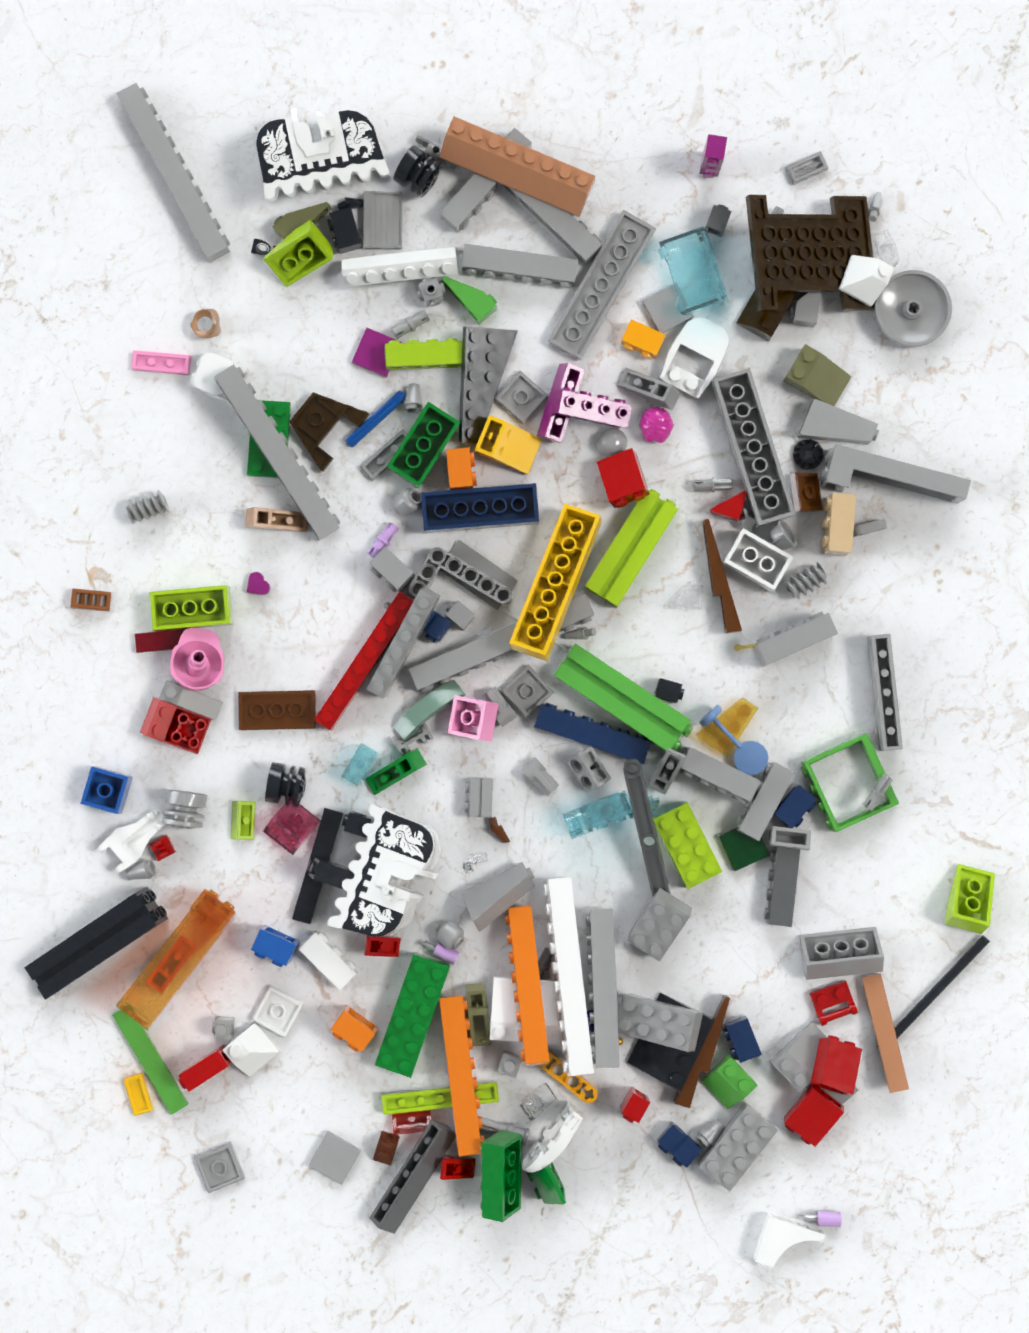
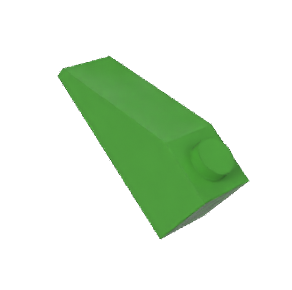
[441,276,497,325]

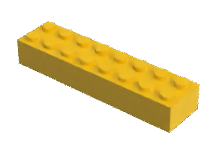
[509,504,602,662]

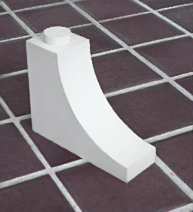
[753,1212,825,1268]

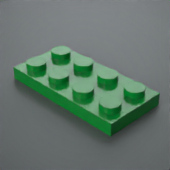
[247,400,291,478]

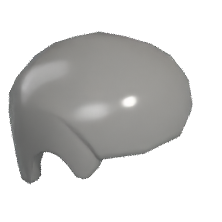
[597,428,627,458]

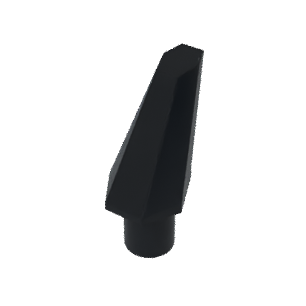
[337,197,363,210]

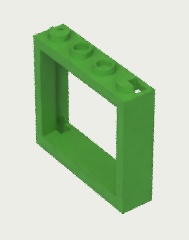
[801,733,899,832]

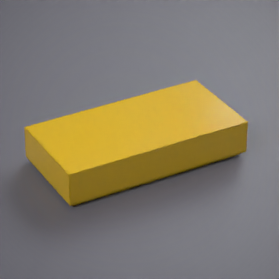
[123,1072,154,1116]

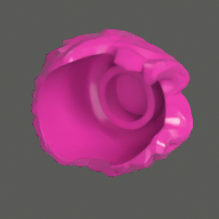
[639,407,674,443]

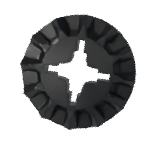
[793,439,824,470]

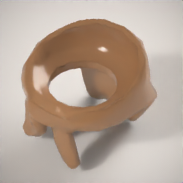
[190,309,221,338]

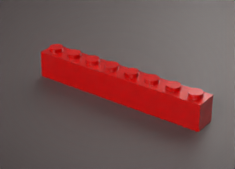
[314,591,414,731]

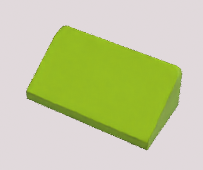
[231,801,256,840]

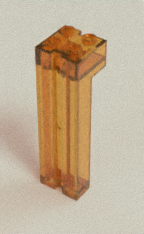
[116,889,236,1030]

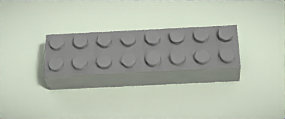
[711,368,796,528]

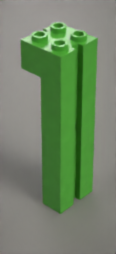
[554,643,693,752]

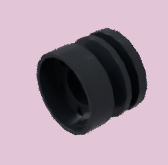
[393,146,442,198]
[265,762,306,807]

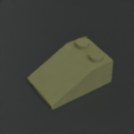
[783,344,852,406]

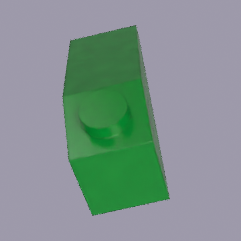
[365,748,427,795]

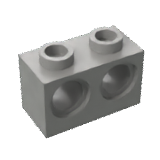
[566,746,611,793]

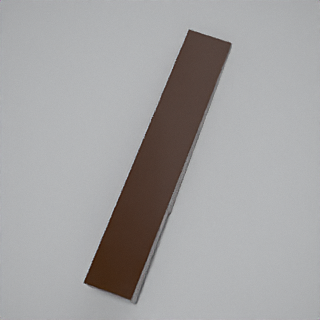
[702,519,742,634]
[673,995,730,1108]

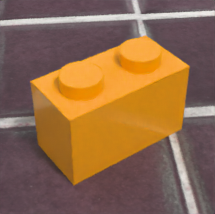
[621,319,666,360]

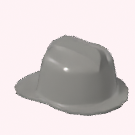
[770,520,797,550]

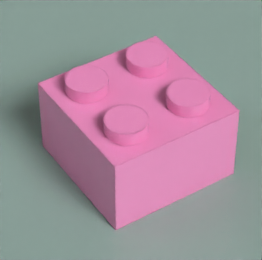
[448,695,499,741]

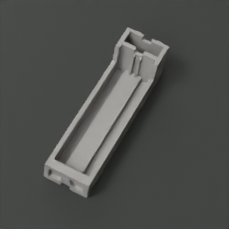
[819,444,971,504]

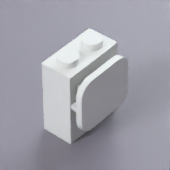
[189,351,249,404]

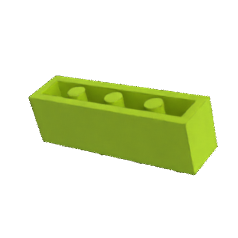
[384,338,462,370]

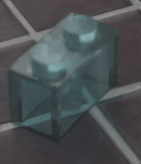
[341,743,379,786]

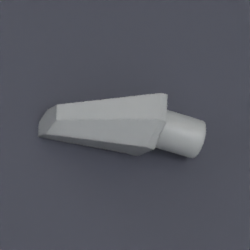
[868,192,881,222]
[564,627,596,640]

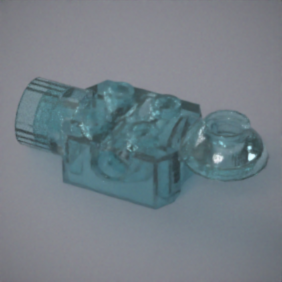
[562,790,660,839]

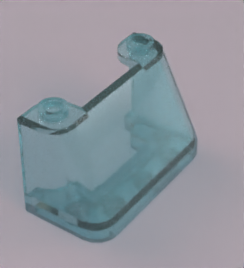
[658,226,730,316]

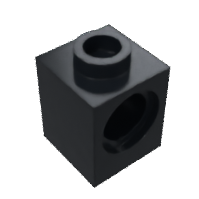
[654,678,685,703]

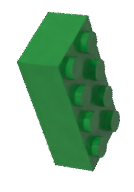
[386,402,460,488]
[480,1130,522,1222]

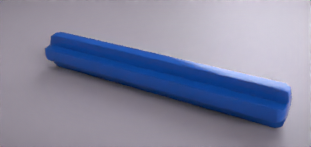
[345,390,406,447]

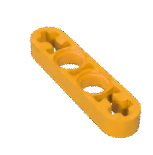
[538,1050,598,1103]

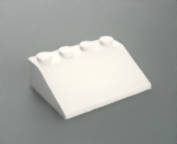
[490,976,563,1045]

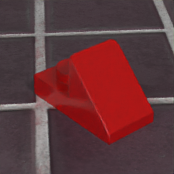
[364,935,401,957]
[440,1155,476,1180]

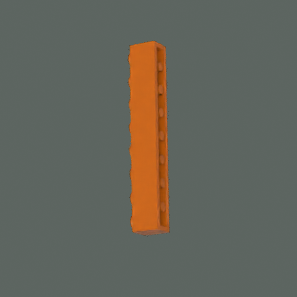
[505,906,550,1066]
[439,995,484,1157]

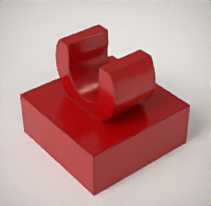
[149,835,176,861]

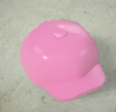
[170,628,224,691]

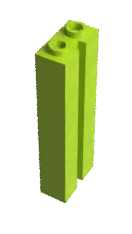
[584,489,678,608]

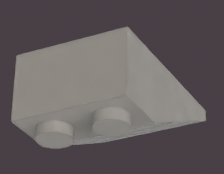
[770,1021,827,1093]

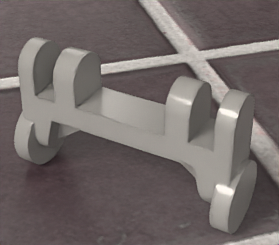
[390,723,434,756]

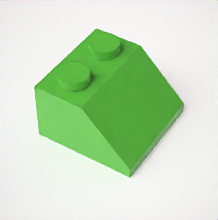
[701,1054,758,1109]

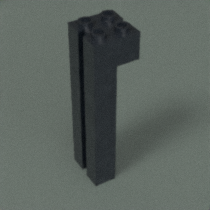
[24,887,168,1000]

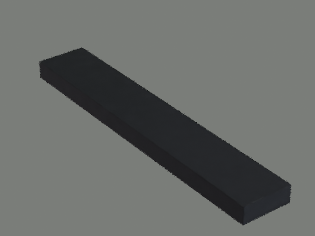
[292,808,343,924]

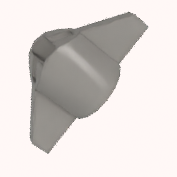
[739,508,755,534]

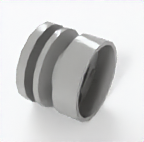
[162,789,208,829]

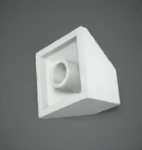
[839,255,894,307]
[223,1022,280,1077]

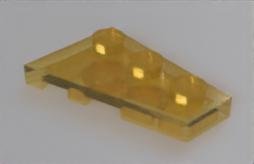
[695,697,758,756]

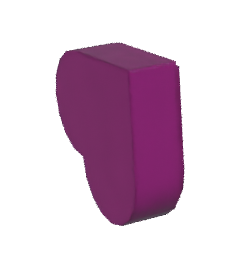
[247,572,270,595]

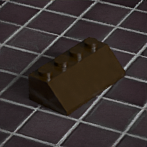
[736,290,797,342]

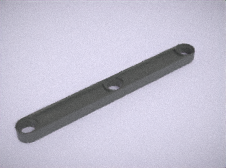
[623,759,671,896]

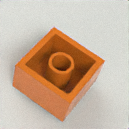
[446,447,477,490]
[330,1005,378,1052]

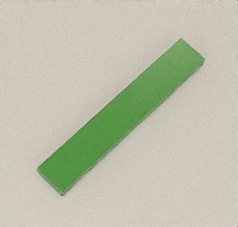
[112,1004,189,1115]

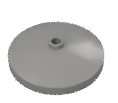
[874,270,952,347]

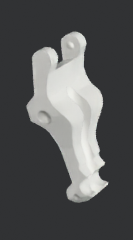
[97,809,166,873]

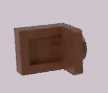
[373,1131,400,1166]

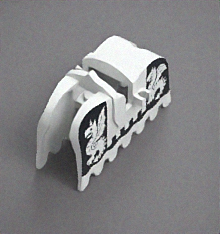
[256,108,390,202]
[327,804,441,937]

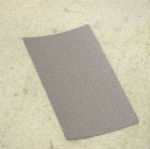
[441,540,518,610]

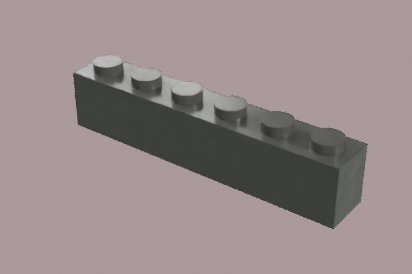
[369,1119,456,1234]

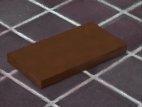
[238,690,316,730]

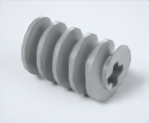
[126,490,169,524]
[784,562,827,600]

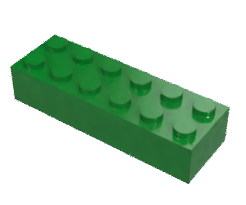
[375,952,450,1078]

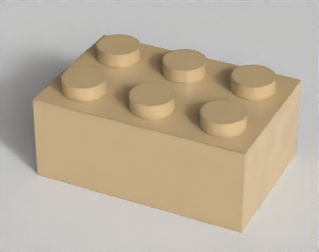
[820,493,856,556]

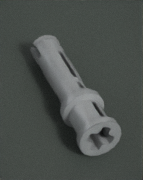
[478,1116,530,1146]

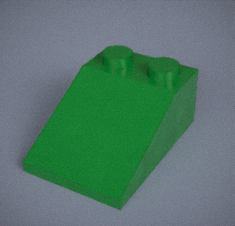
[526,1162,566,1205]

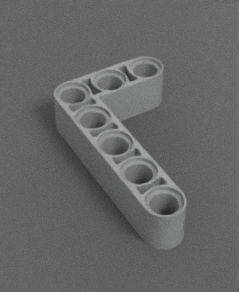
[409,547,512,605]

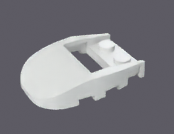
[658,318,729,400]
[521,1102,583,1172]

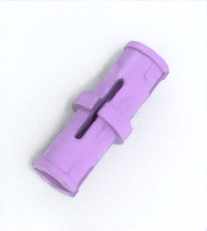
[367,522,399,558]

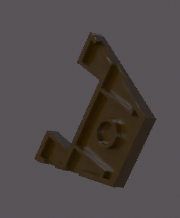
[289,392,369,472]

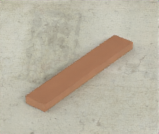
[862,973,909,1093]

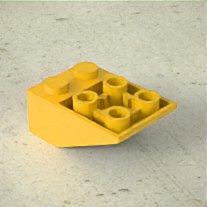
[475,415,542,475]

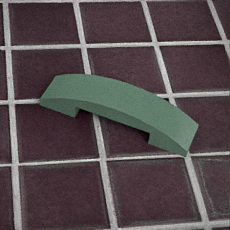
[394,680,466,741]

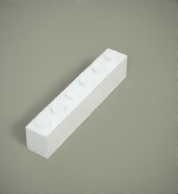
[342,247,458,287]

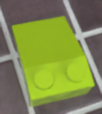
[263,219,333,287]
[945,864,995,934]

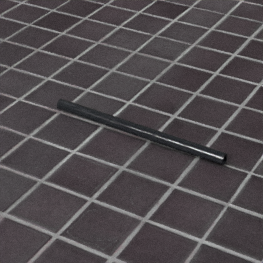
[876,935,990,1049]

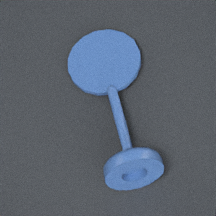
[699,704,769,775]

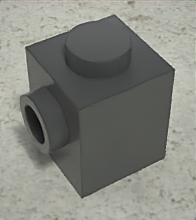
[704,204,732,237]

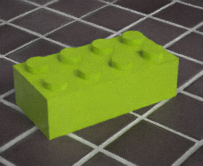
[150,585,233,632]
[654,802,722,889]

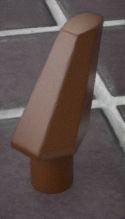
[488,817,510,843]

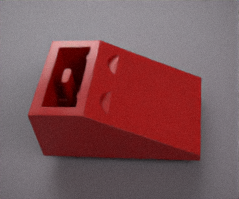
[140,697,212,754]

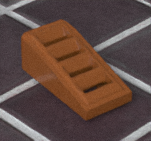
[70,588,111,611]

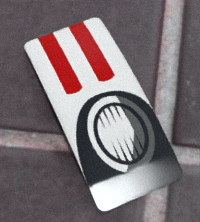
[251,239,278,256]

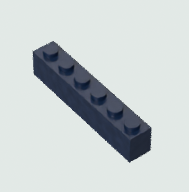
[534,703,651,764]

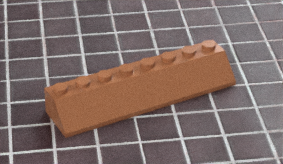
[439,116,595,217]

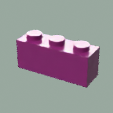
[699,134,727,178]

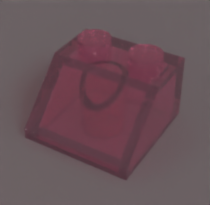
[263,798,321,855]

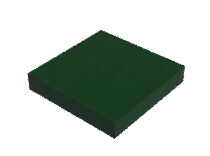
[719,828,770,871]

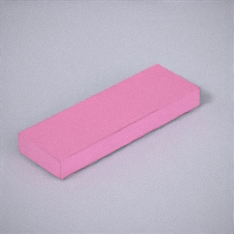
[132,350,191,375]

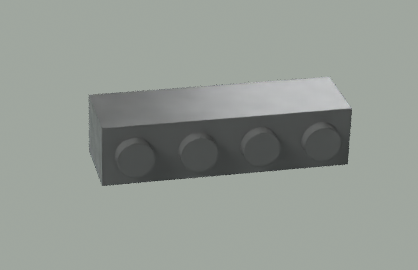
[764,847,800,927]

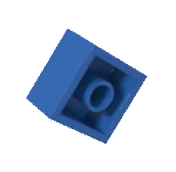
[80,766,133,814]
[251,925,300,967]

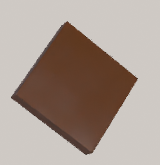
[789,473,823,512]

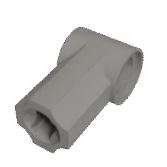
[482,687,518,727]
[521,757,559,796]

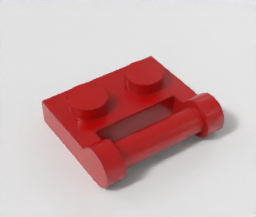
[809,980,858,1026]

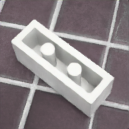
[299,931,358,990]

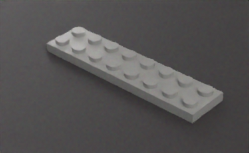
[548,210,656,361]

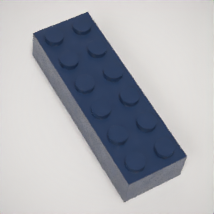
[421,483,539,533]

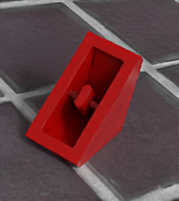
[709,491,747,522]

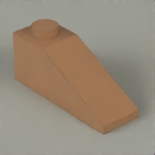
[245,507,307,532]

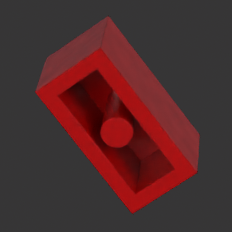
[620,1086,650,1123]

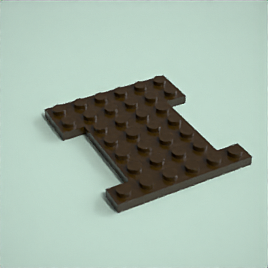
[745,195,875,312]

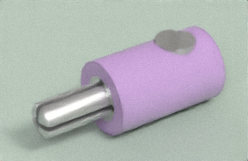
[423,940,459,965]
[803,1211,842,1227]

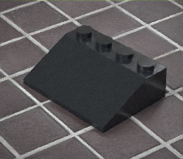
[627,992,714,1091]

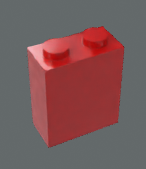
[597,448,650,508]
[810,1035,862,1095]
[178,1044,232,1092]
[784,1084,844,1147]

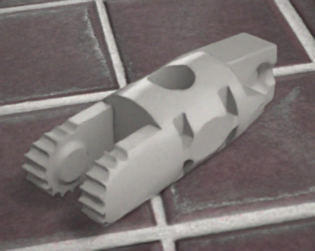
[411,135,457,169]

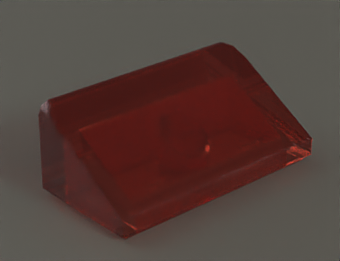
[392,1110,432,1135]

